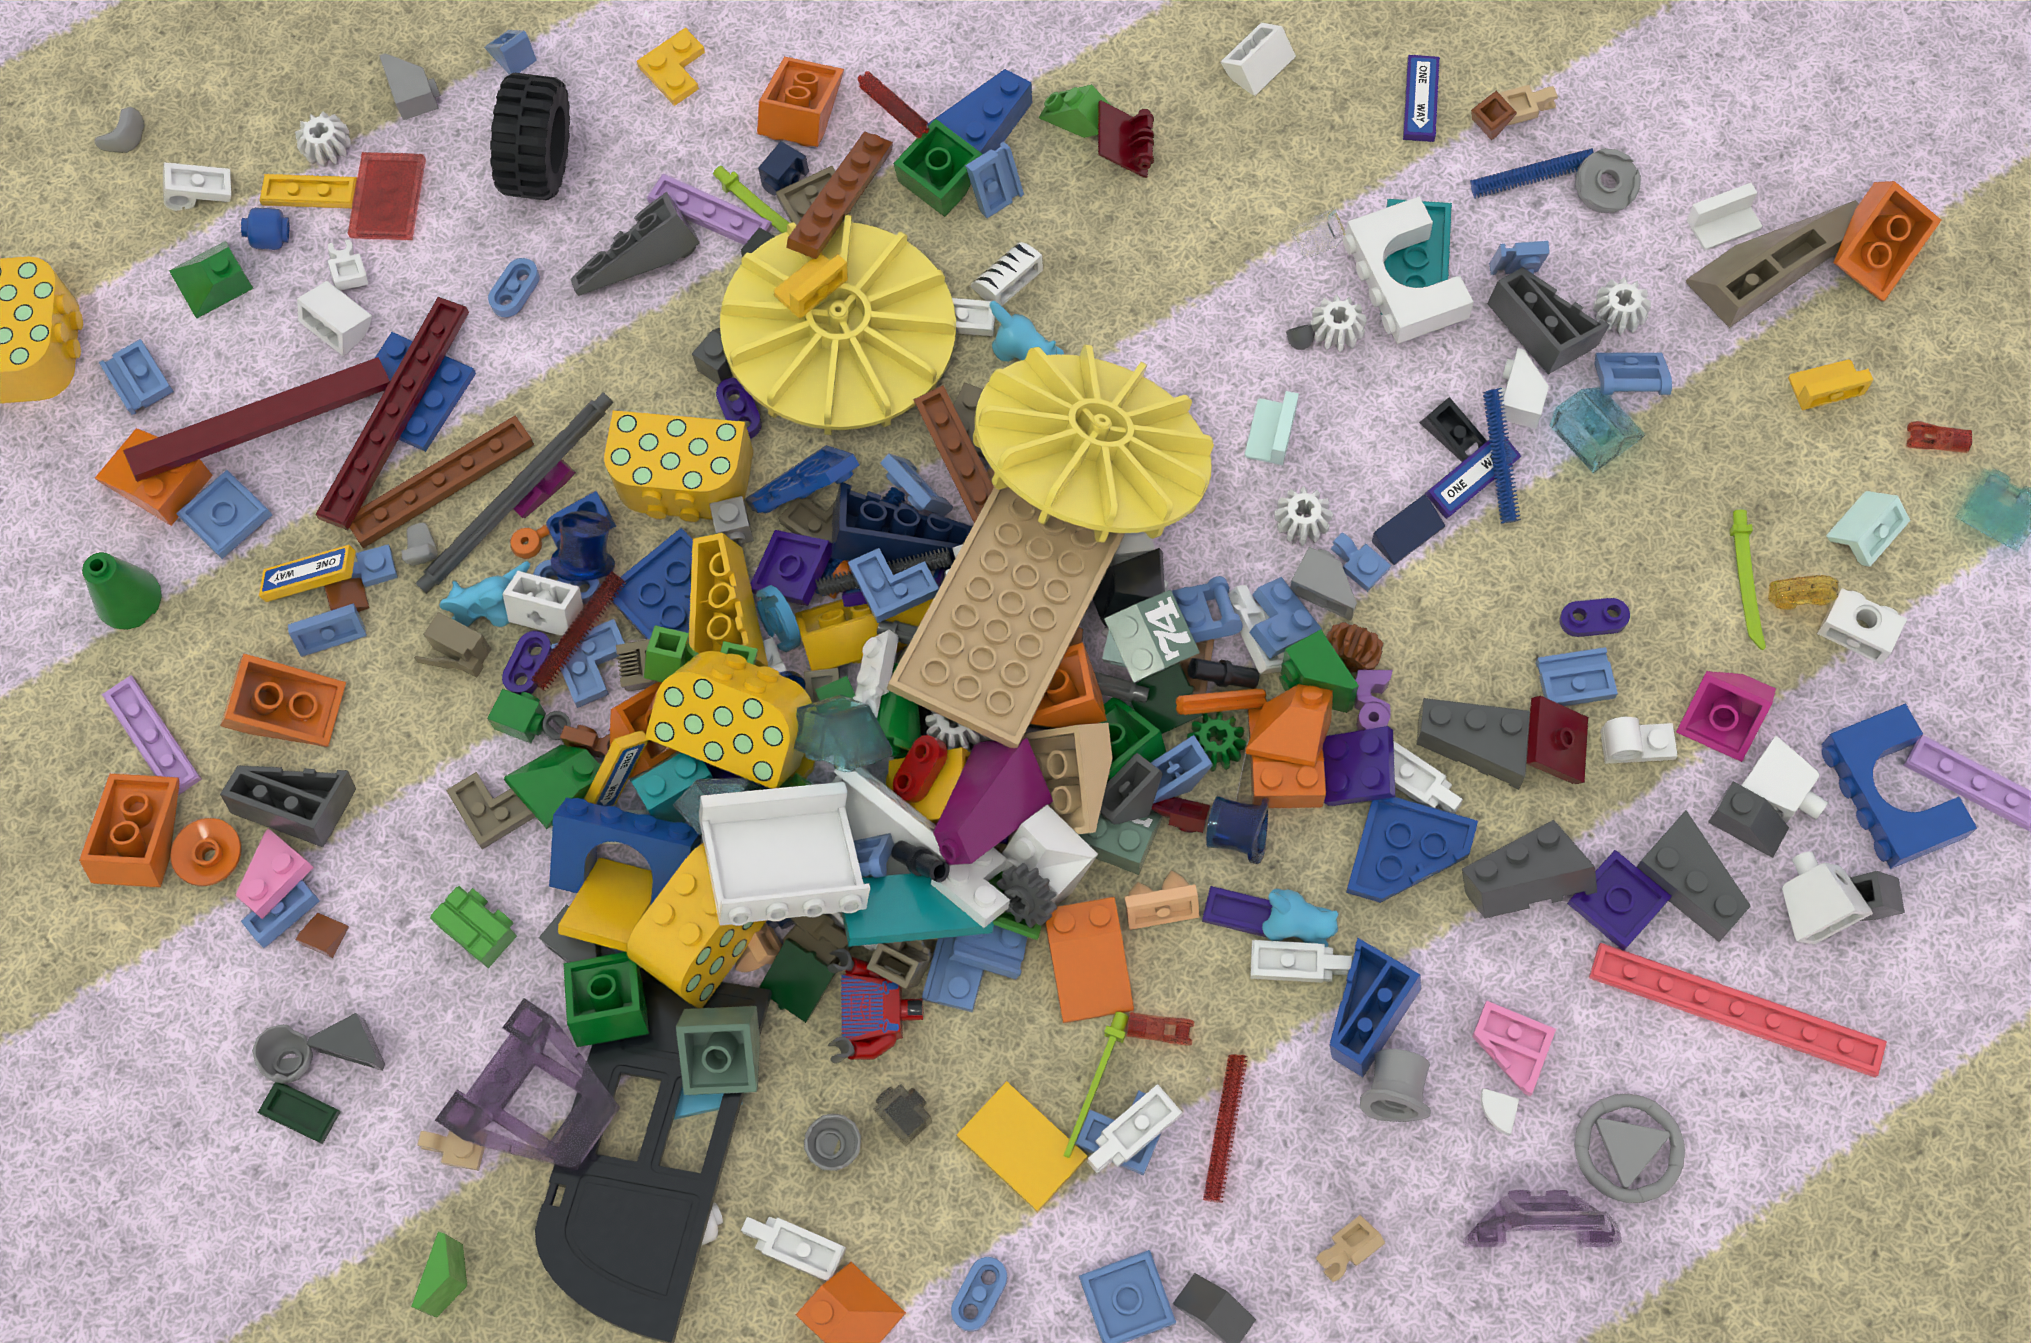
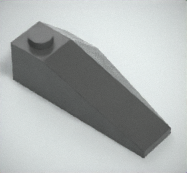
[570,192,700,296]

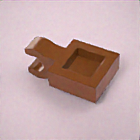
[560,725,610,758]

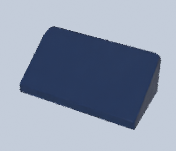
[1372,494,1445,565]

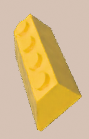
[794,598,934,671]

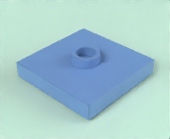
[176,470,272,559]
[1079,1250,1176,1343]

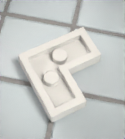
[931,847,1010,928]

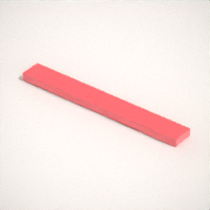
[1589,943,1887,1078]

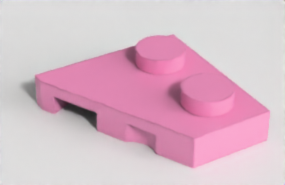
[235,828,314,919]
[1472,1001,1556,1096]

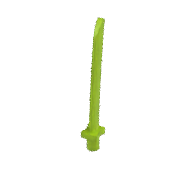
[713,166,789,233]
[1730,509,1766,650]
[1064,1012,1129,1158]

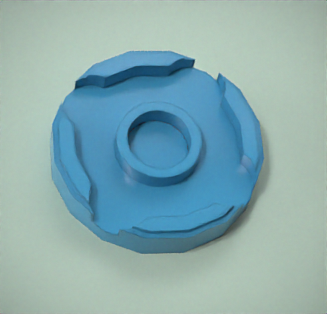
[756,585,801,652]

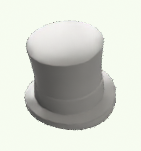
[1360,1049,1431,1122]

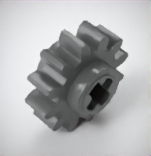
[997,863,1057,928]

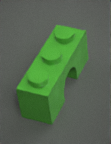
[644,625,758,682]

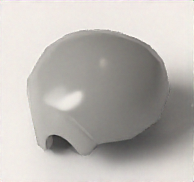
[252,1024,313,1084]
[804,1113,861,1171]

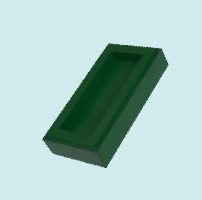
[257,1082,341,1145]

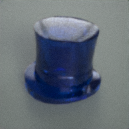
[551,511,615,581]
[1206,796,1269,865]

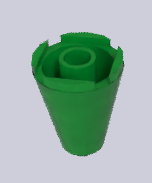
[82,552,162,630]
[853,663,922,761]

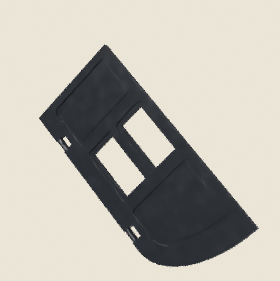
[535,968,772,1343]

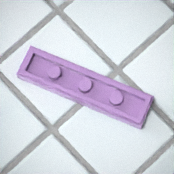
[647,174,773,245]
[102,675,202,795]
[1903,735,2031,832]

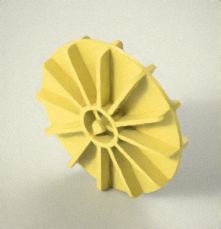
[720,215,956,435]
[973,345,1214,543]

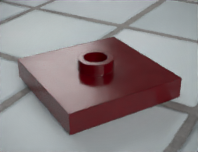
[1526,695,1589,784]

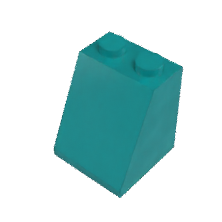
[629,751,720,823]

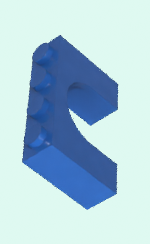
[1821,703,1977,869]
[549,797,702,904]

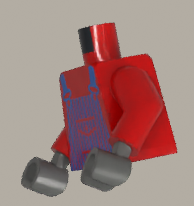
[827,949,924,1064]

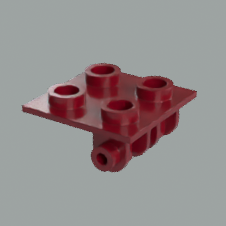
[1098,100,1154,178]

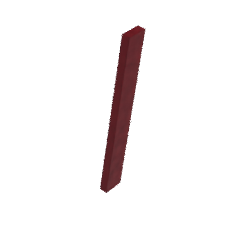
[315,297,469,530]
[123,357,390,482]

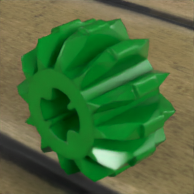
[1186,711,1246,772]

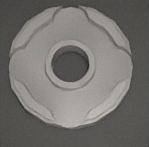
[1575,148,1641,213]

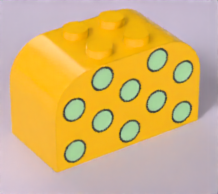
[0,256,83,403]
[604,410,754,522]
[645,651,814,789]
[627,843,767,1008]

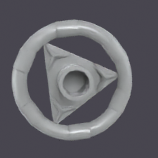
[1574,1094,1685,1203]

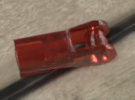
[1907,421,1972,453]
[1127,1012,1195,1046]

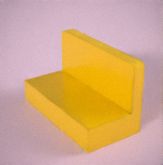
[774,253,848,319]
[1788,359,1873,410]

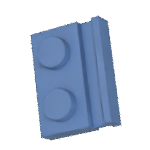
[965,141,1024,218]
[1489,241,1550,275]
[99,339,174,415]
[1536,647,1618,706]
[949,925,1027,980]
[922,937,984,1012]

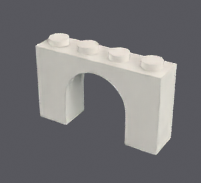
[1343,196,1474,344]

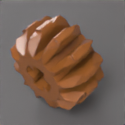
[1326,622,1384,673]

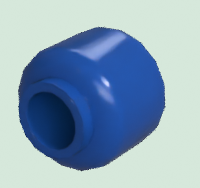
[241,207,290,250]

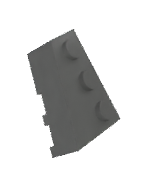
[1487,267,1610,375]
[1416,698,1530,790]
[220,765,356,847]
[1637,810,1751,942]
[1462,820,1597,919]

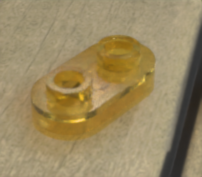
[1768,575,1839,610]

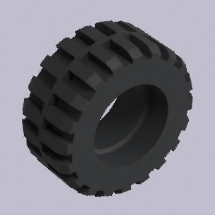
[490,72,570,201]

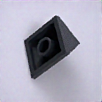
[1093,548,1165,626]

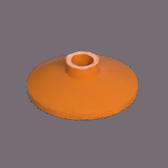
[170,818,242,886]

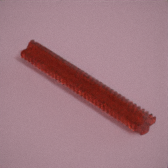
[857,71,930,138]
[530,571,626,691]
[1203,1054,1248,1203]

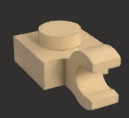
[1499,85,1558,125]
[417,1126,488,1171]
[1316,1215,1385,1282]

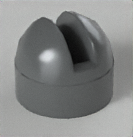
[1286,324,1314,350]
[542,711,571,740]

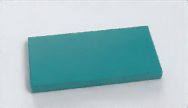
[1380,199,1452,315]
[841,873,994,947]

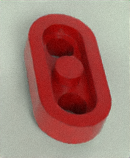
[893,735,947,803]

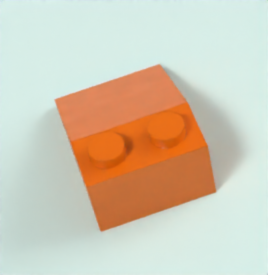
[757,56,844,147]
[1833,181,1942,301]
[95,428,213,526]
[220,653,346,747]
[1248,708,1326,809]
[79,773,180,887]
[1045,897,1134,1023]

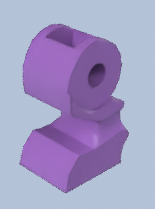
[1354,670,1393,731]

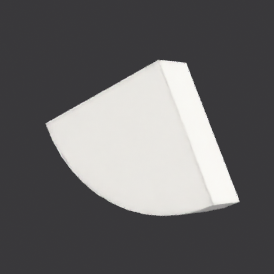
[1481,1088,1519,1136]

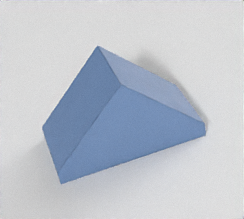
[484,30,537,75]
[1151,735,1213,803]

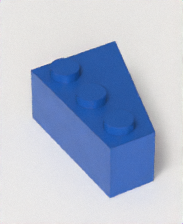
[927,69,1033,154]
[1329,938,1422,1077]

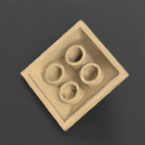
[1015,723,1112,834]

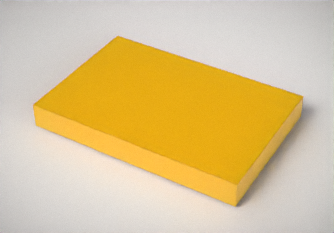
[558,857,653,952]
[956,1081,1088,1213]

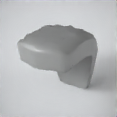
[95,107,144,153]
[401,523,438,566]

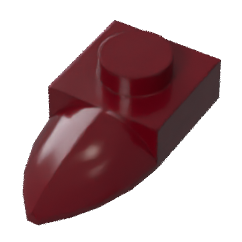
[1151,797,1210,833]

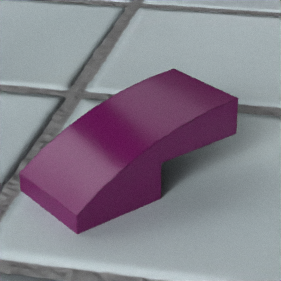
[513,459,576,518]

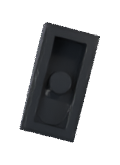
[1419,397,1487,462]

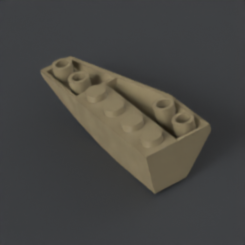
[1686,200,1859,328]

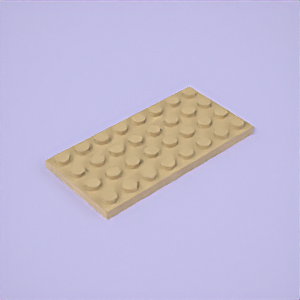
[887,486,1126,748]

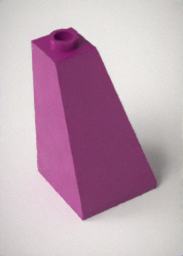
[933,738,1053,865]

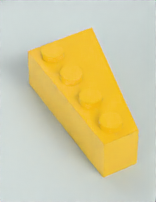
[689,533,768,667]

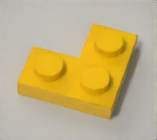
[636,27,705,106]

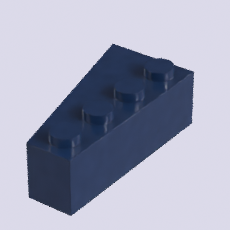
[831,482,973,570]

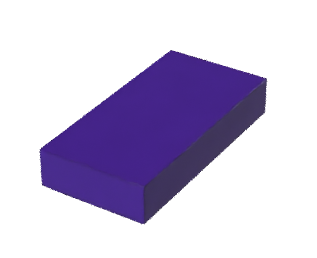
[1202,886,1272,938]

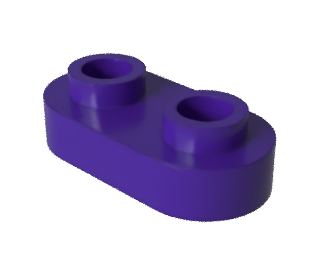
[716,378,762,439]
[1559,598,1630,637]
[502,631,553,695]

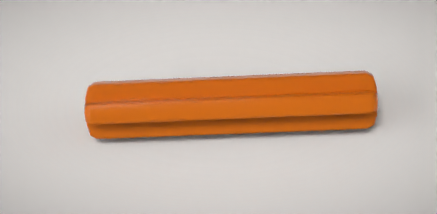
[1176,688,1267,715]

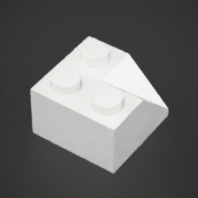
[1002,805,1098,905]

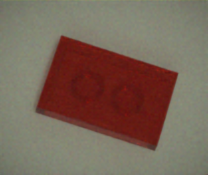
[348,152,426,240]

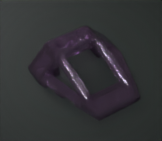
[435,998,621,1170]
[1463,1190,1622,1247]

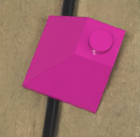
[1676,671,1776,762]

